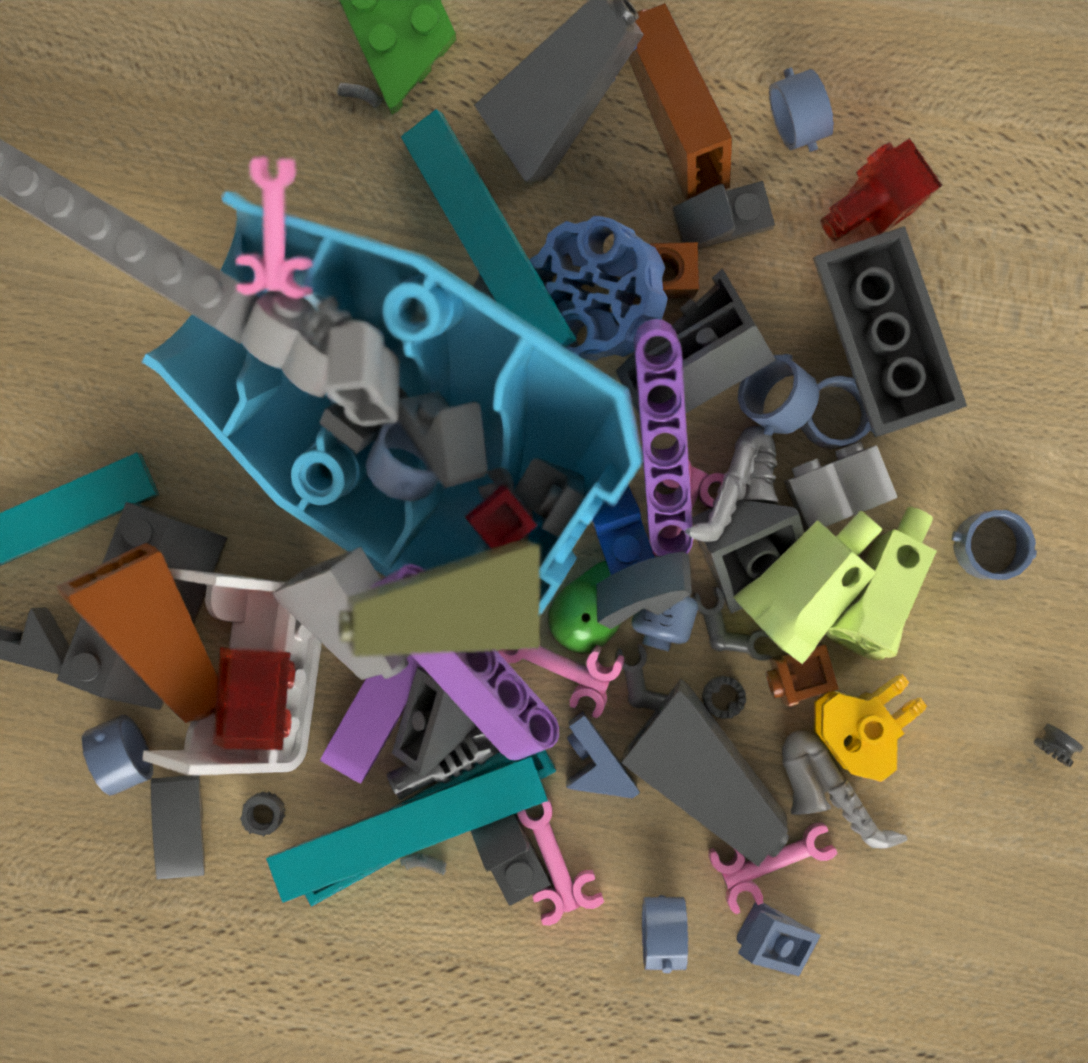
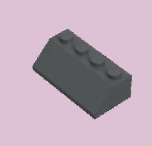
[813,226,967,437]
[57,502,228,710]

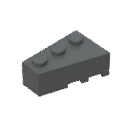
[615,268,776,414]

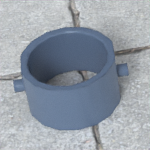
[769,67,834,152]
[738,354,819,436]
[801,376,872,449]
[366,421,439,501]
[951,510,1037,580]
[82,715,153,796]
[642,895,688,973]

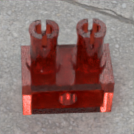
[820,138,943,242]
[213,647,295,750]

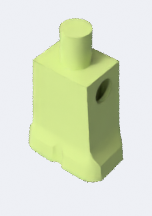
[825,507,937,660]
[733,510,883,664]

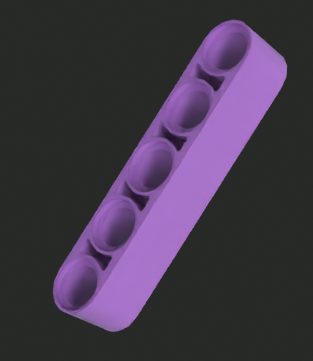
[634,319,693,556]
[370,564,559,761]
[320,654,422,784]

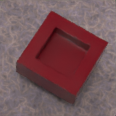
[465,485,537,549]

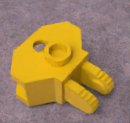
[814,673,927,782]

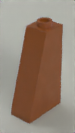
[628,3,732,200]
[56,542,228,724]

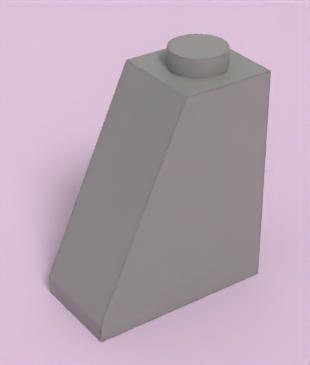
[272,547,410,680]

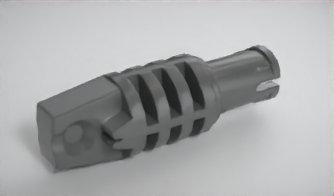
[387,726,500,800]

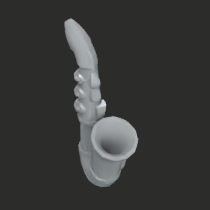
[685,425,778,542]
[782,730,907,849]

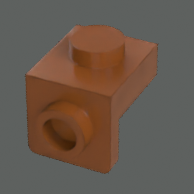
[766,643,839,707]

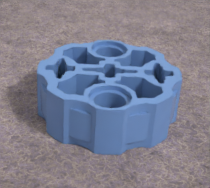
[530,216,668,361]

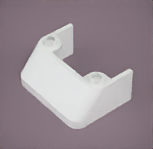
[142,568,322,775]

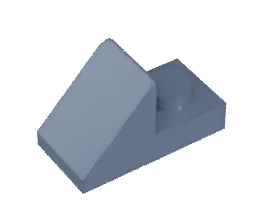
[566,711,640,798]
[736,902,821,976]

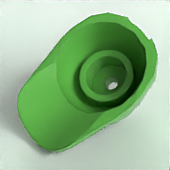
[548,561,621,654]

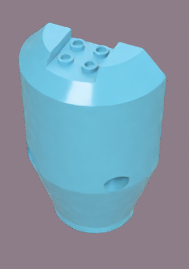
[142,191,643,615]

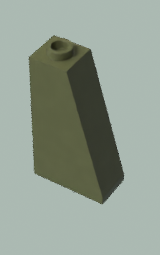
[338,540,540,657]

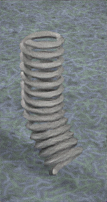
[338,83,383,107]
[400,853,447,875]

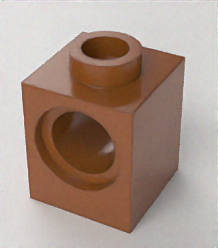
[639,242,699,300]

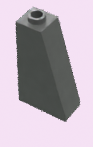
[474,0,644,182]
[621,679,789,867]

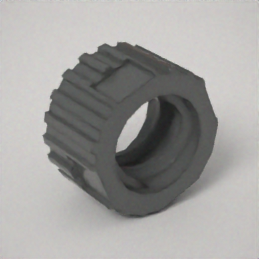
[240,792,286,837]

